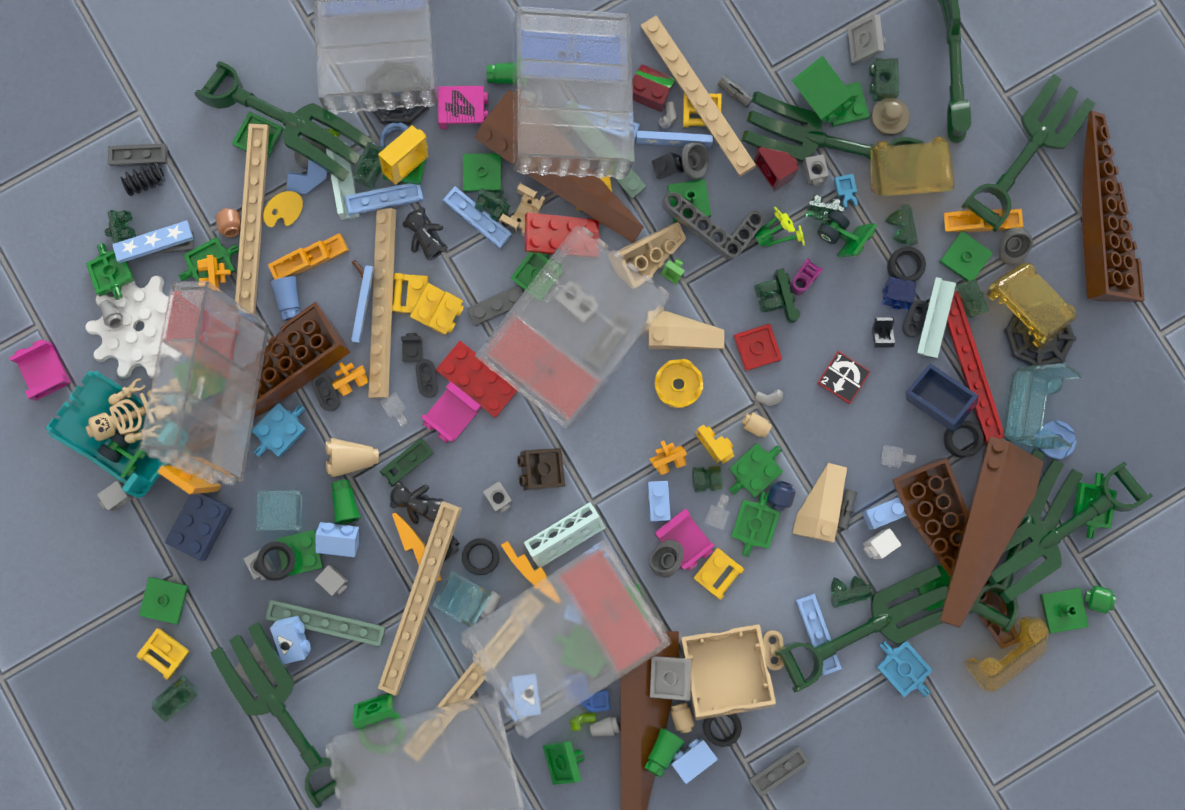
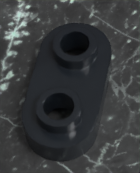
[902,300,929,337]
[415,359,439,398]
[312,374,340,412]

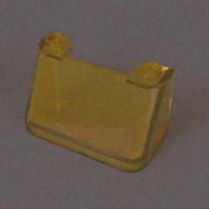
[871,137,954,196]
[986,262,1077,349]
[964,616,1049,692]

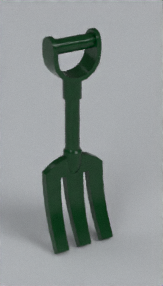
[938,0,971,143]
[194,61,372,182]
[961,74,1095,232]
[742,91,924,184]
[969,448,1083,633]
[988,461,1153,604]
[774,565,948,692]
[210,622,356,809]

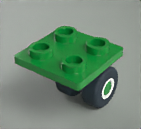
[817,211,877,258]
[97,430,149,478]

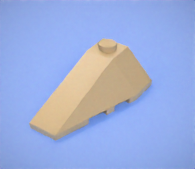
[608,222,686,289]
[648,311,724,349]
[792,463,847,543]

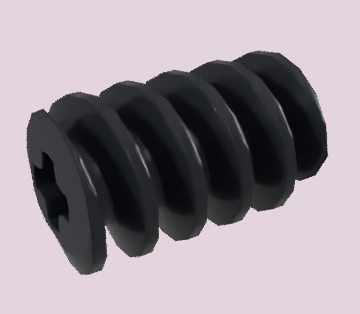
[120,161,165,196]

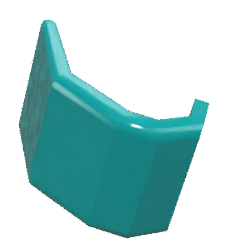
[45,370,186,498]

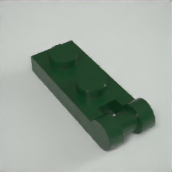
[774,268,800,323]
[380,437,434,487]

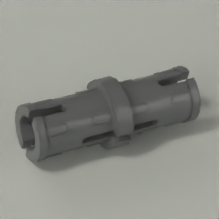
[718,75,753,108]
[837,489,858,530]

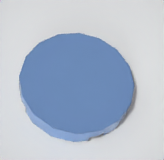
[1036,421,1077,459]

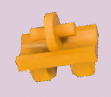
[197,255,231,292]
[332,362,368,396]
[650,440,687,475]

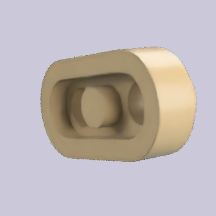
[763,630,784,670]

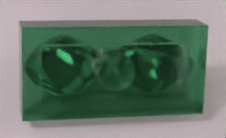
[885,204,919,245]
[831,576,873,608]

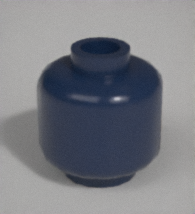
[768,481,796,511]

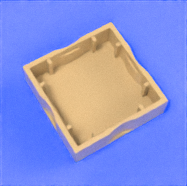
[681,624,776,720]

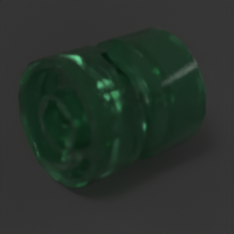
[754,279,785,313]
[692,465,723,493]

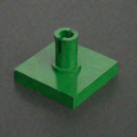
[668,179,711,223]
[1040,588,1089,634]
[543,741,584,785]

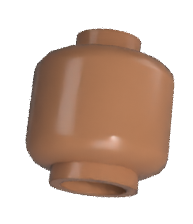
[215,208,241,237]

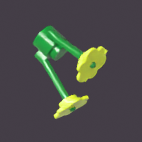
[755,206,805,248]

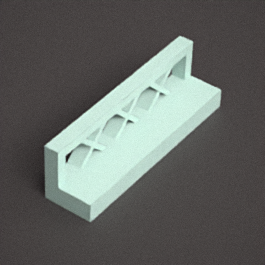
[326,143,360,220]
[917,277,956,358]
[524,502,606,568]

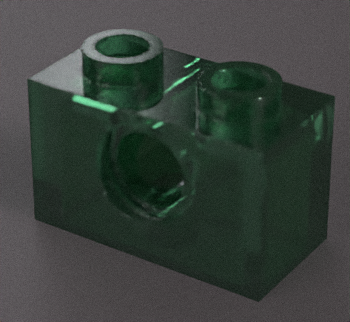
[869,58,899,101]
[352,142,384,189]
[152,675,197,723]

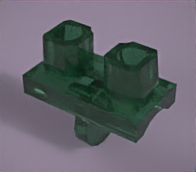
[475,188,511,222]
[806,195,844,226]
[104,210,136,244]
[957,279,989,318]

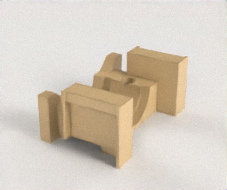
[499,183,546,237]

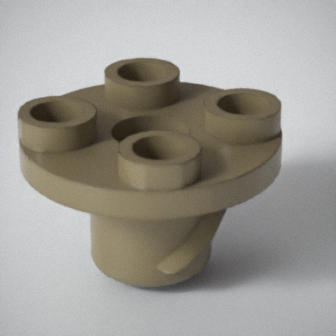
[871,98,910,135]

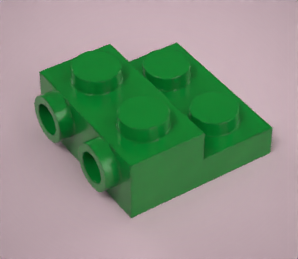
[511,252,565,302]

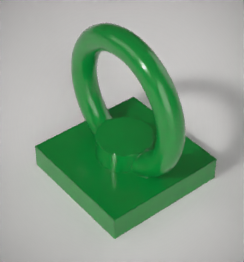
[352,693,406,753]

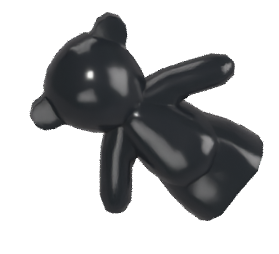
[403,207,448,261]
[390,481,444,524]

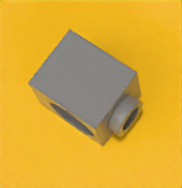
[802,154,829,186]
[97,481,134,511]
[483,481,513,513]
[243,549,276,581]
[315,565,349,596]

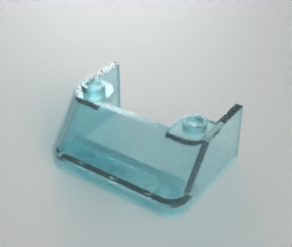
[1003,363,1082,449]

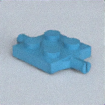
[252,403,307,457]
[876,640,933,697]

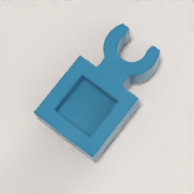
[834,174,858,209]

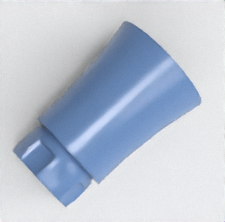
[270,276,300,321]

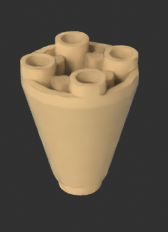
[325,438,379,477]

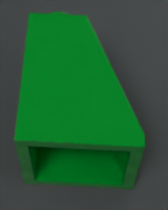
[792,56,856,124]

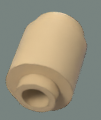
[742,412,772,438]
[671,702,695,734]

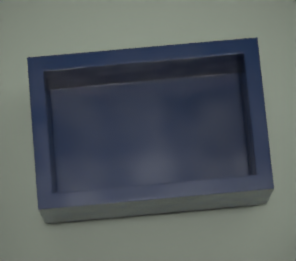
[906,363,979,433]
[164,493,233,561]

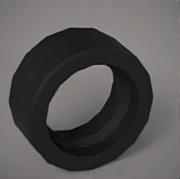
[887,246,926,285]
[944,420,984,458]
[462,538,499,575]
[256,541,296,581]
[703,714,742,747]

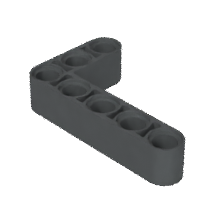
[662,192,764,260]

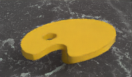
[263,191,303,227]

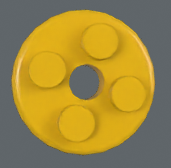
[654,359,703,408]

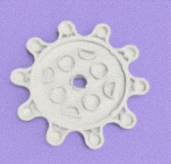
[85,275,188,379]

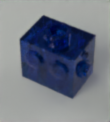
[882,277,916,309]

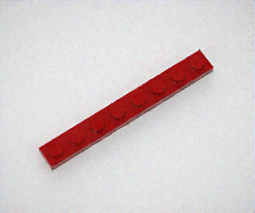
[947,292,1006,443]

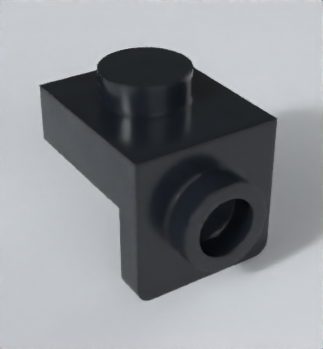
[652,152,684,179]
[872,317,895,348]

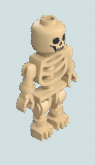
[86,378,191,443]

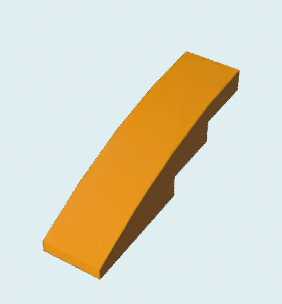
[944,209,1023,232]
[268,233,349,280]
[392,513,443,582]
[501,541,561,603]

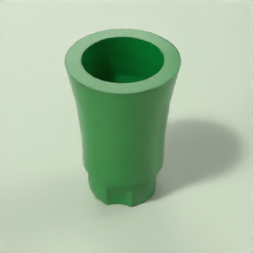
[486,61,528,86]
[331,479,362,525]
[644,728,685,778]

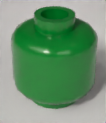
[1084,586,1116,614]

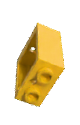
[378,125,429,185]

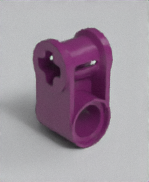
[790,258,823,295]

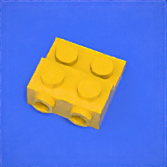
[409,283,464,335]
[695,424,735,464]

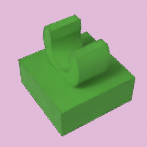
[661,258,685,285]

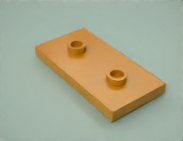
[158,464,222,495]

